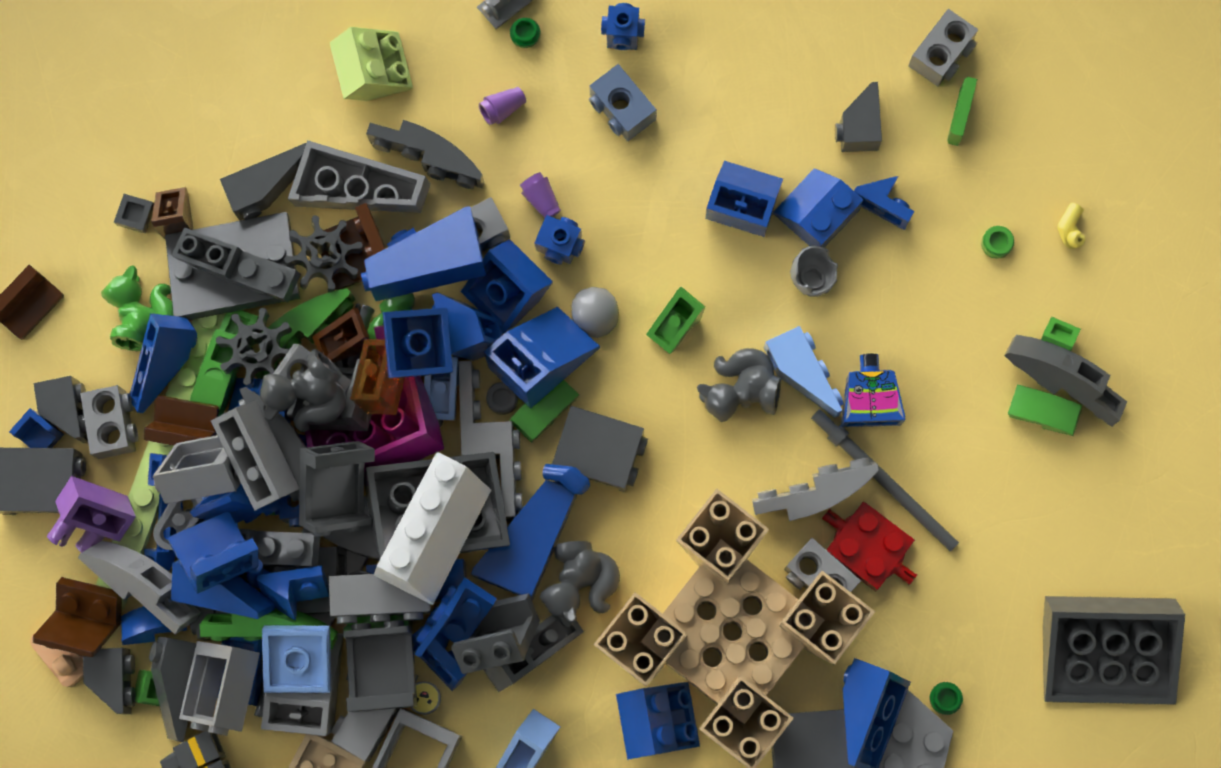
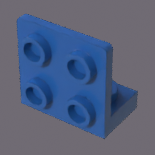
[169,512,258,594]
[414,577,497,658]

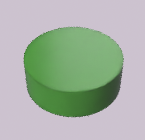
[981,226,1014,259]

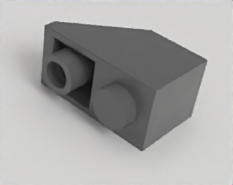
[33,376,88,443]
[83,648,136,715]

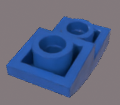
[121,606,187,645]

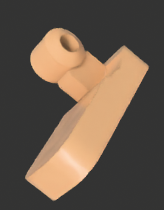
[30,633,83,687]

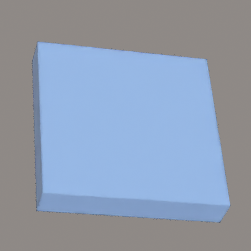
[262,625,332,693]

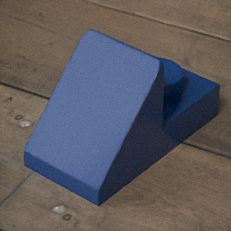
[854,176,914,230]
[257,565,329,620]

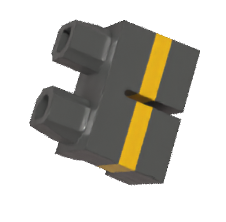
[160,731,231,768]

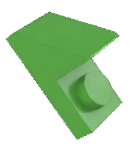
[646,287,706,354]

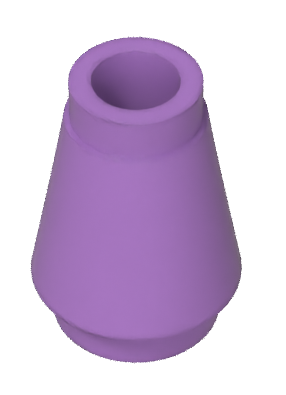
[479,86,526,125]
[520,172,561,219]

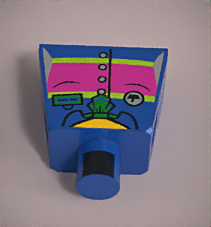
[841,353,905,427]

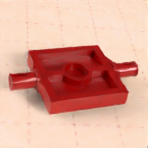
[822,501,917,592]

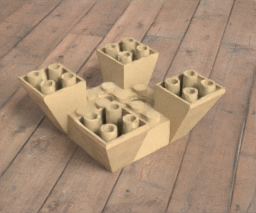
[594,489,875,768]

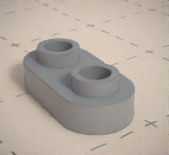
[153,497,203,550]

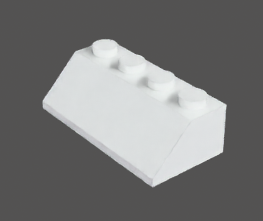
[374,452,491,605]

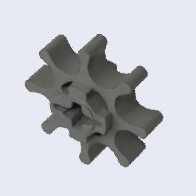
[284,215,362,293]
[216,308,292,389]

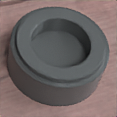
[486,382,518,415]

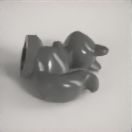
[697,348,781,422]
[260,349,346,432]
[540,541,620,627]

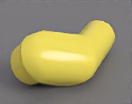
[1057,203,1085,249]

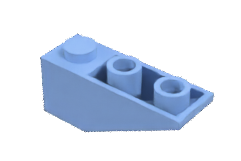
[764,326,844,418]

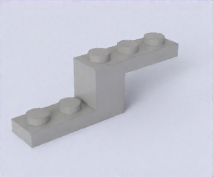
[458,361,523,521]

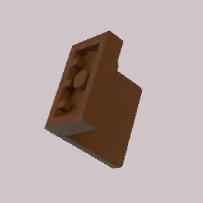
[321,203,386,290]
[33,577,122,657]

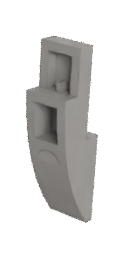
[752,458,879,521]
[78,541,201,635]

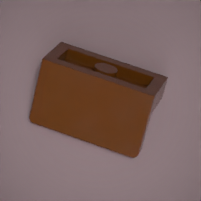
[0,264,64,340]
[144,396,219,445]

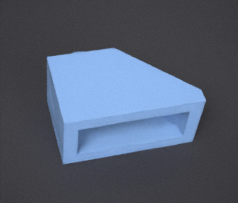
[496,709,560,768]

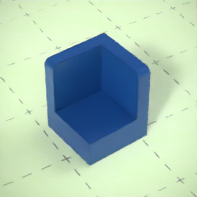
[9,408,64,448]

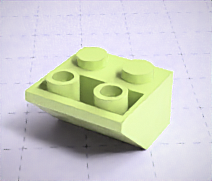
[330,27,413,101]

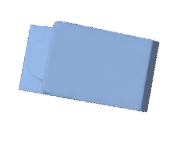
[424,356,459,420]

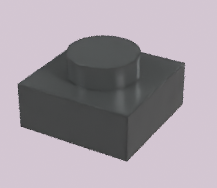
[114,194,154,234]

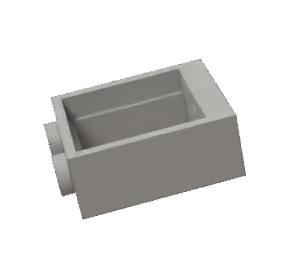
[153,435,241,504]
[179,641,260,736]
[372,708,462,768]

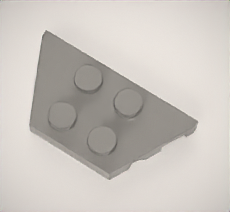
[879,690,953,768]

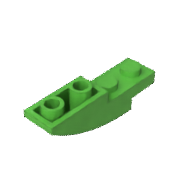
[255,288,356,379]
[190,310,259,417]
[200,608,338,649]

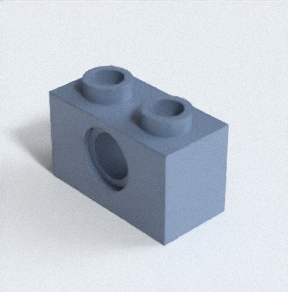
[589,64,657,141]

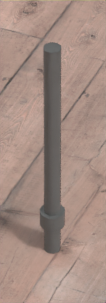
[811,409,959,551]

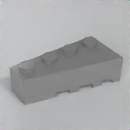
[288,140,430,213]

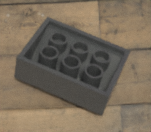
[364,452,510,561]
[1043,596,1185,704]

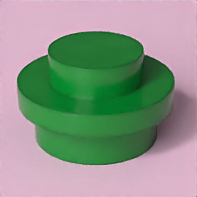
[510,18,540,48]
[930,682,963,715]

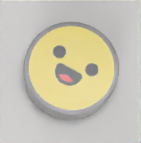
[411,681,441,715]

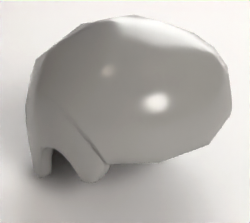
[790,245,838,297]
[571,287,618,338]

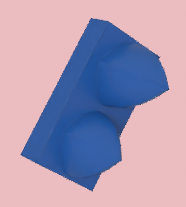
[413,626,467,691]

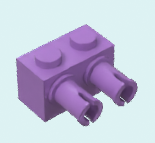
[47,476,136,553]

